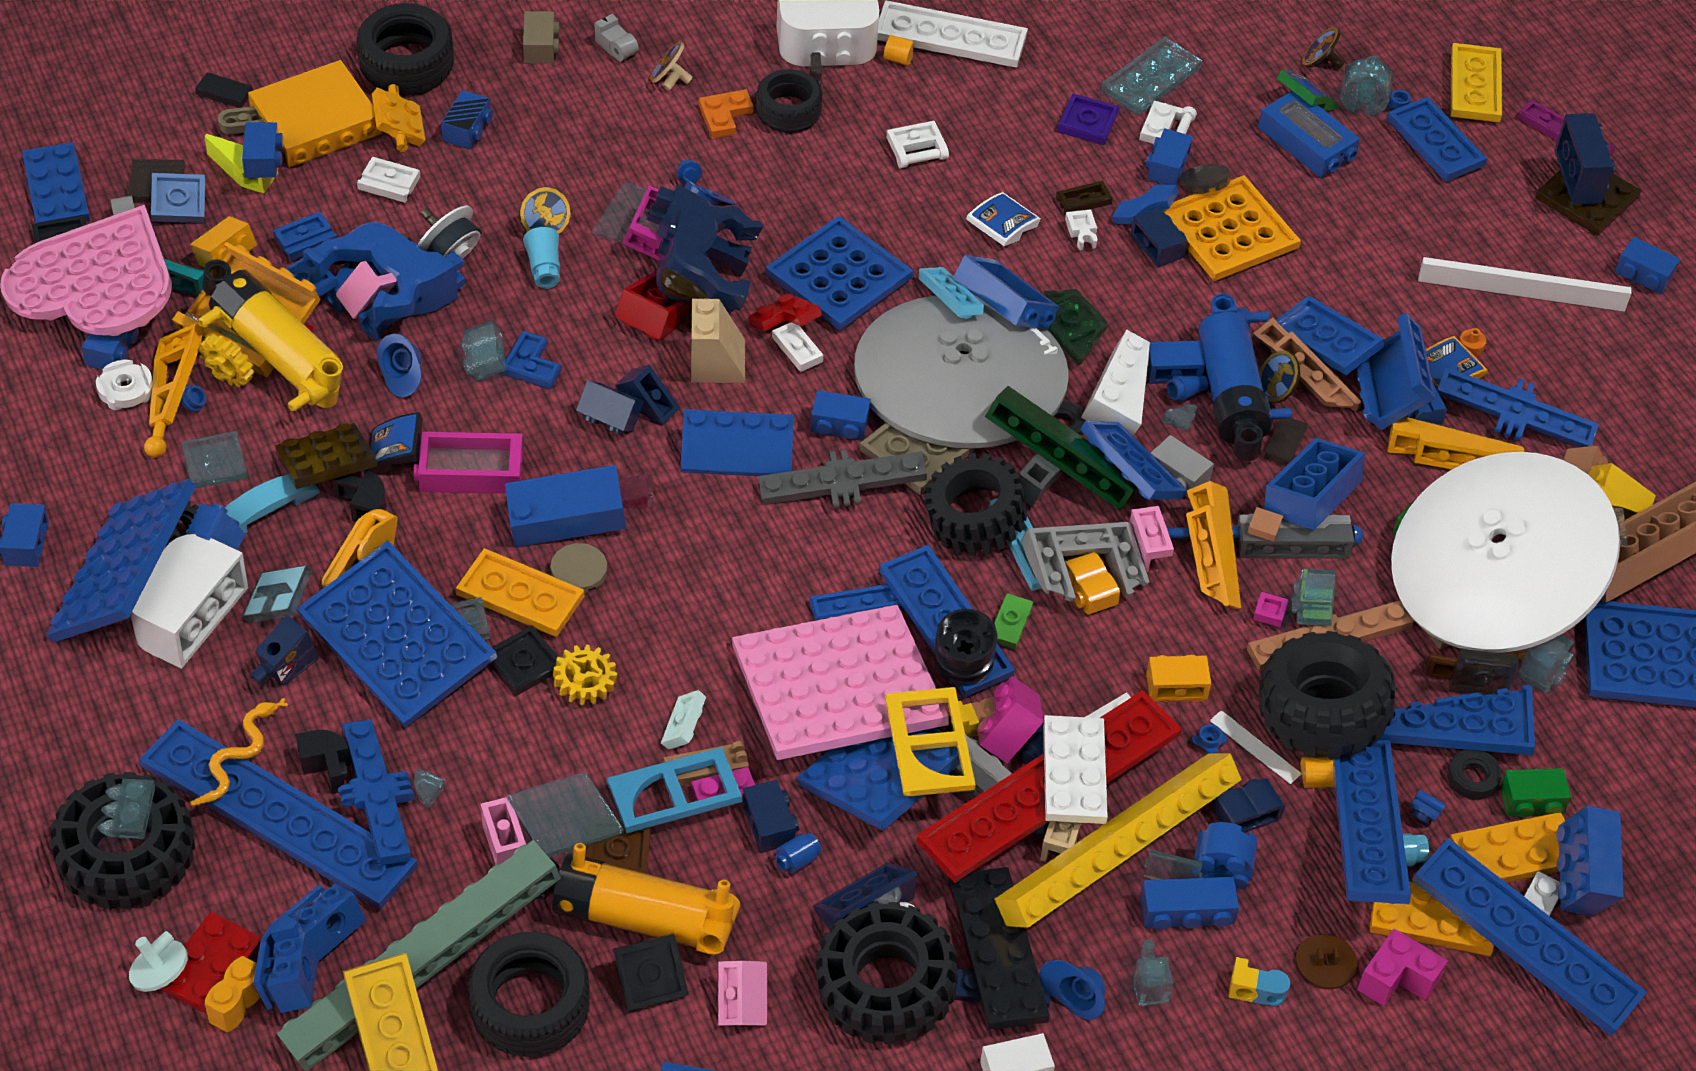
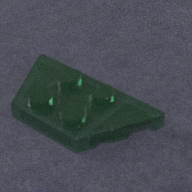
[1043,289,1108,365]

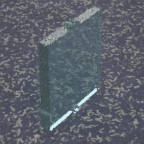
[1144,849,1203,880]

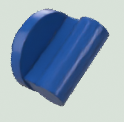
[1409,789,1446,824]

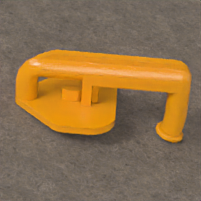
[322,509,398,587]

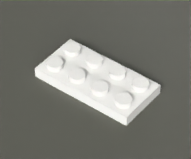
[1043,715,1108,824]

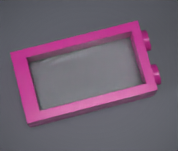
[414,432,523,494]

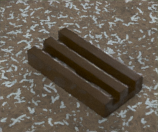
[1056,181,1113,215]

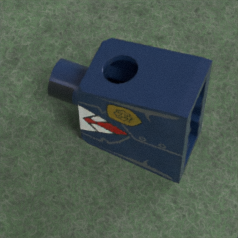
[250,615,319,687]

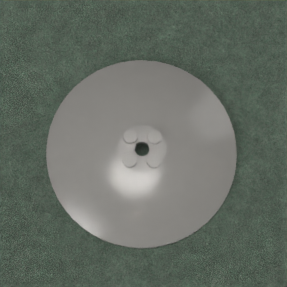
[854,296,1068,448]

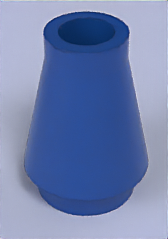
[1167,375,1208,402]

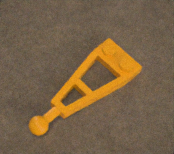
[144,323,204,458]

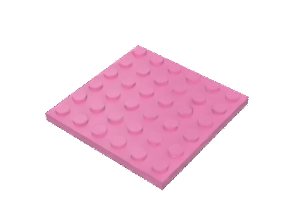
[732,605,949,760]

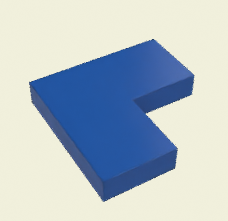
[501,331,562,389]

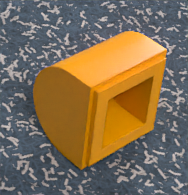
[884,35,913,66]
[1300,757,1334,788]

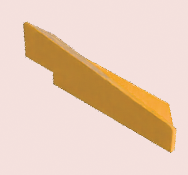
[1387,417,1524,469]
[1186,481,1241,610]

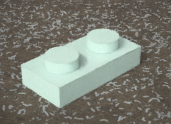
[661,690,706,750]

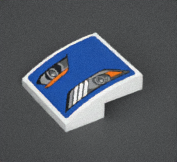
[966,192,1041,246]

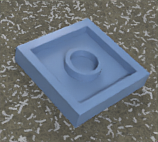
[151,173,205,223]

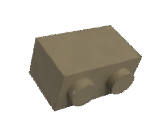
[523,11,559,64]

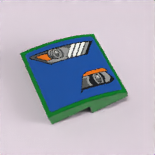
[1276,70,1338,111]

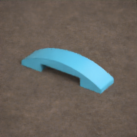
[225,475,320,533]

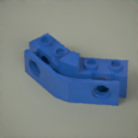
[253,884,366,1013]

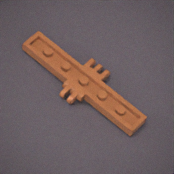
[1247,600,1414,671]

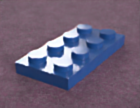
[1387,97,1487,182]
[22,142,90,223]
[1276,296,1384,375]
[1080,421,1187,500]

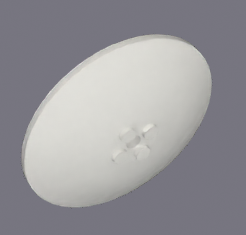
[1391,452,1620,653]

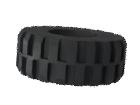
[50,772,195,909]
[816,902,958,1044]

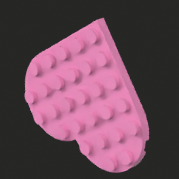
[0,205,172,336]

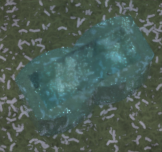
[461,320,507,381]

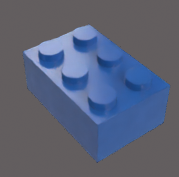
[1556,806,1624,916]

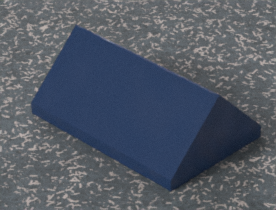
[813,863,917,932]

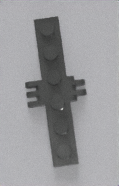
[758,449,927,508]

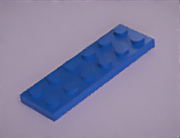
[879,544,1015,698]

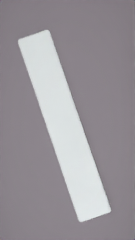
[1210,711,1302,784]

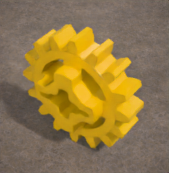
[199,334,254,387]
[553,644,617,705]

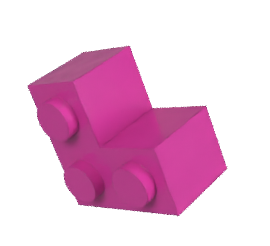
[977,676,1044,764]
[1357,928,1448,1006]

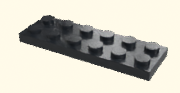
[948,867,1050,1030]

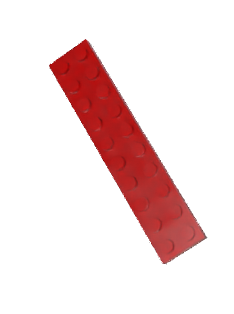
[916,690,1182,883]

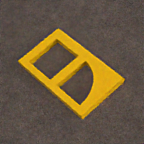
[885,687,976,797]

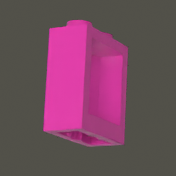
[622,185,665,261]

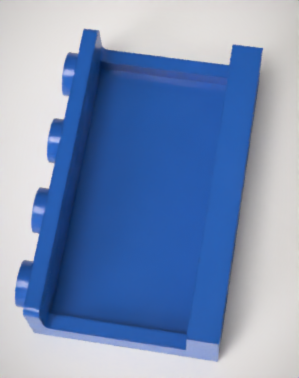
[1356,312,1436,430]

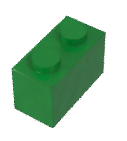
[1500,768,1571,817]

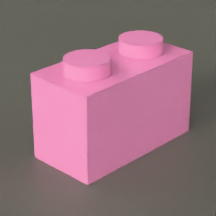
[481,796,526,865]

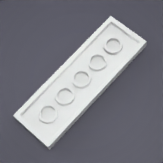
[877,0,1028,68]

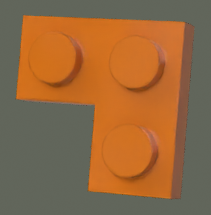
[699,89,754,139]

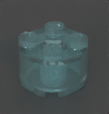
[1340,56,1393,115]

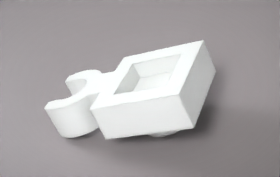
[1065,210,1097,250]

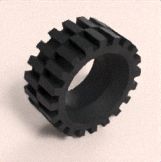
[924,453,1027,556]

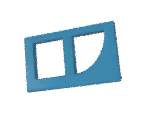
[606,747,743,833]

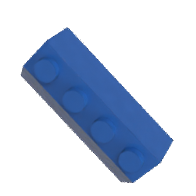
[681,409,794,476]

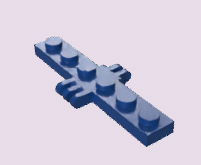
[1437,367,1599,447]
[338,719,415,865]

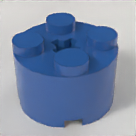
[1193,822,1258,889]

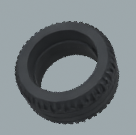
[756,69,823,133]

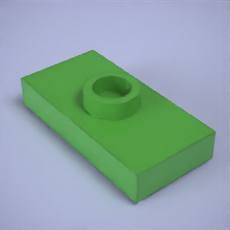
[994,593,1034,650]

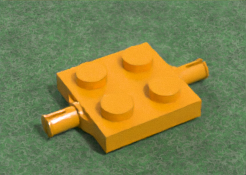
[372,84,425,152]

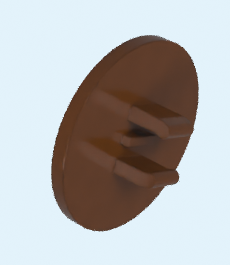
[1295,934,1357,989]

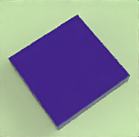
[1057,93,1120,145]

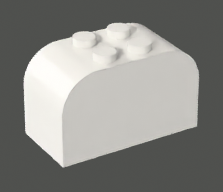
[777,0,879,66]
[131,534,248,669]

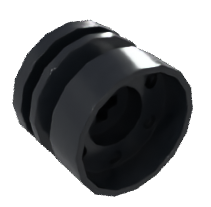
[934,608,998,686]

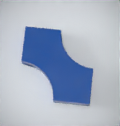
[1112,185,1179,224]

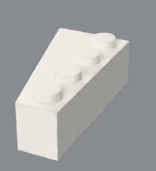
[1081,330,1150,436]

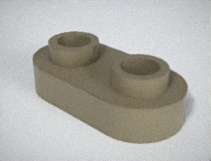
[217,106,264,134]

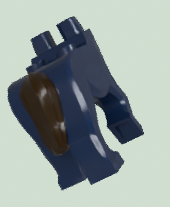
[646,185,764,312]

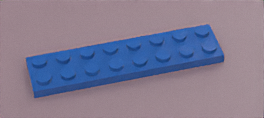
[1333,740,1411,904]
[1412,838,1647,1037]

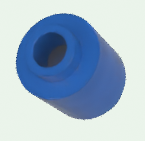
[775,832,822,874]

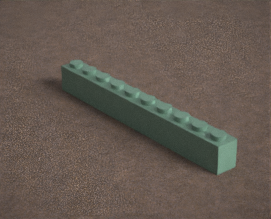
[276,840,561,1071]

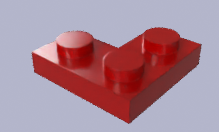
[748,294,822,332]

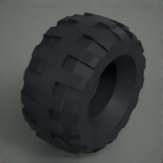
[1259,631,1396,759]

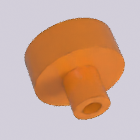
[1459,328,1487,356]

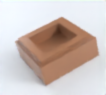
[1247,507,1283,542]

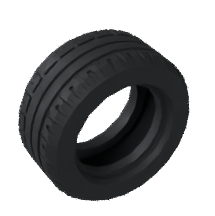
[357,3,454,95]
[468,932,590,1057]

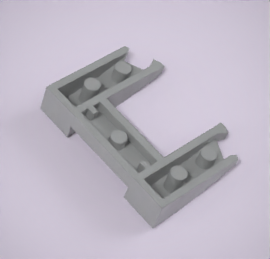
[1021,522,1149,602]

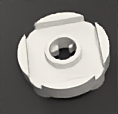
[96,360,153,410]

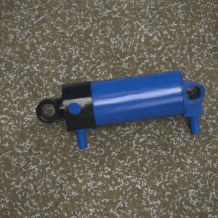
[1198,293,1292,461]

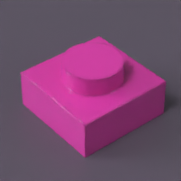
[1253,592,1288,627]

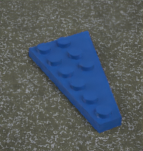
[1379,684,1535,755]

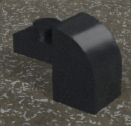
[332,471,387,525]
[295,730,351,794]

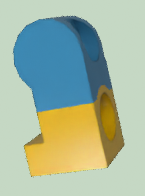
[1228,957,1290,1006]

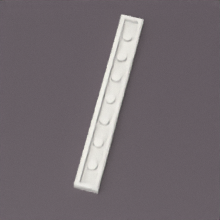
[1418,257,1631,312]

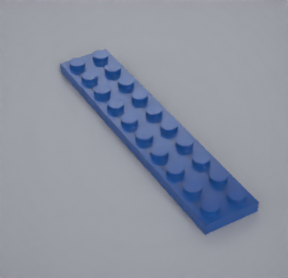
[139,719,418,910]

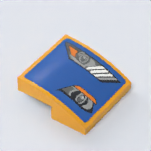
[1426,336,1488,399]

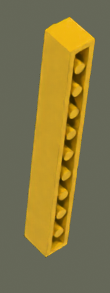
[995,753,1242,928]

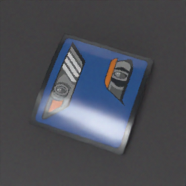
[366,412,423,474]

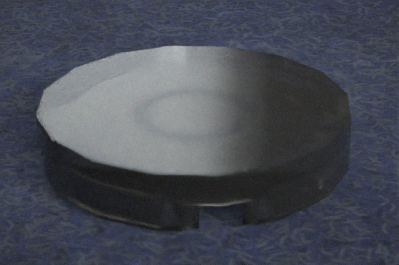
[1180,164,1231,194]

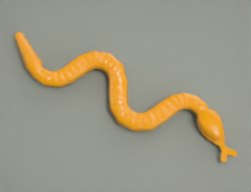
[190,698,288,807]

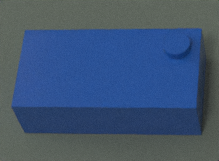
[1264,437,1365,530]
[505,465,627,547]

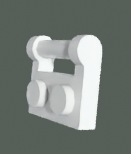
[1139,101,1197,144]
[886,121,949,169]

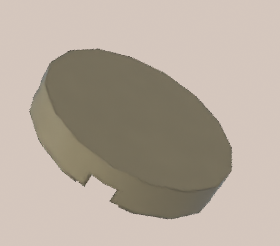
[550,543,607,593]

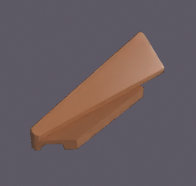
[1253,318,1361,411]

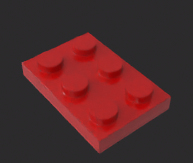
[159,912,262,1014]

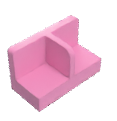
[336,261,397,319]
[1130,506,1174,572]
[718,961,767,1025]

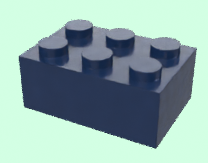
[1554,113,1615,204]

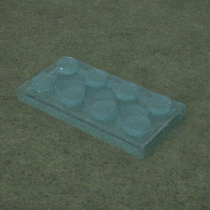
[1101,36,1202,115]

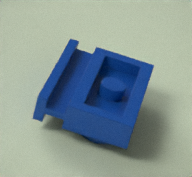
[273,212,337,261]

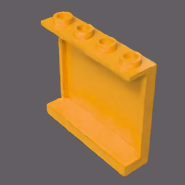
[248,60,382,167]
[172,242,320,377]

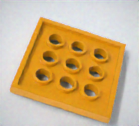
[1163,175,1301,281]

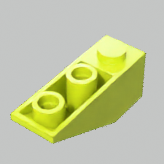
[205,134,278,193]

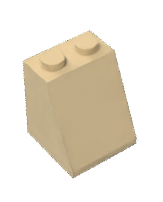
[691,299,745,383]

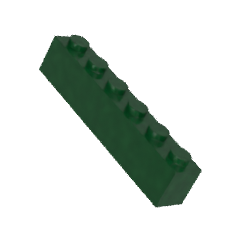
[984,386,1138,511]

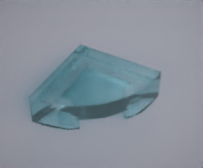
[1163,404,1198,431]
[414,768,445,808]

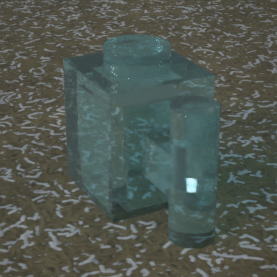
[1132,939,1174,1006]

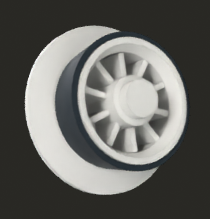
[418,205,482,259]

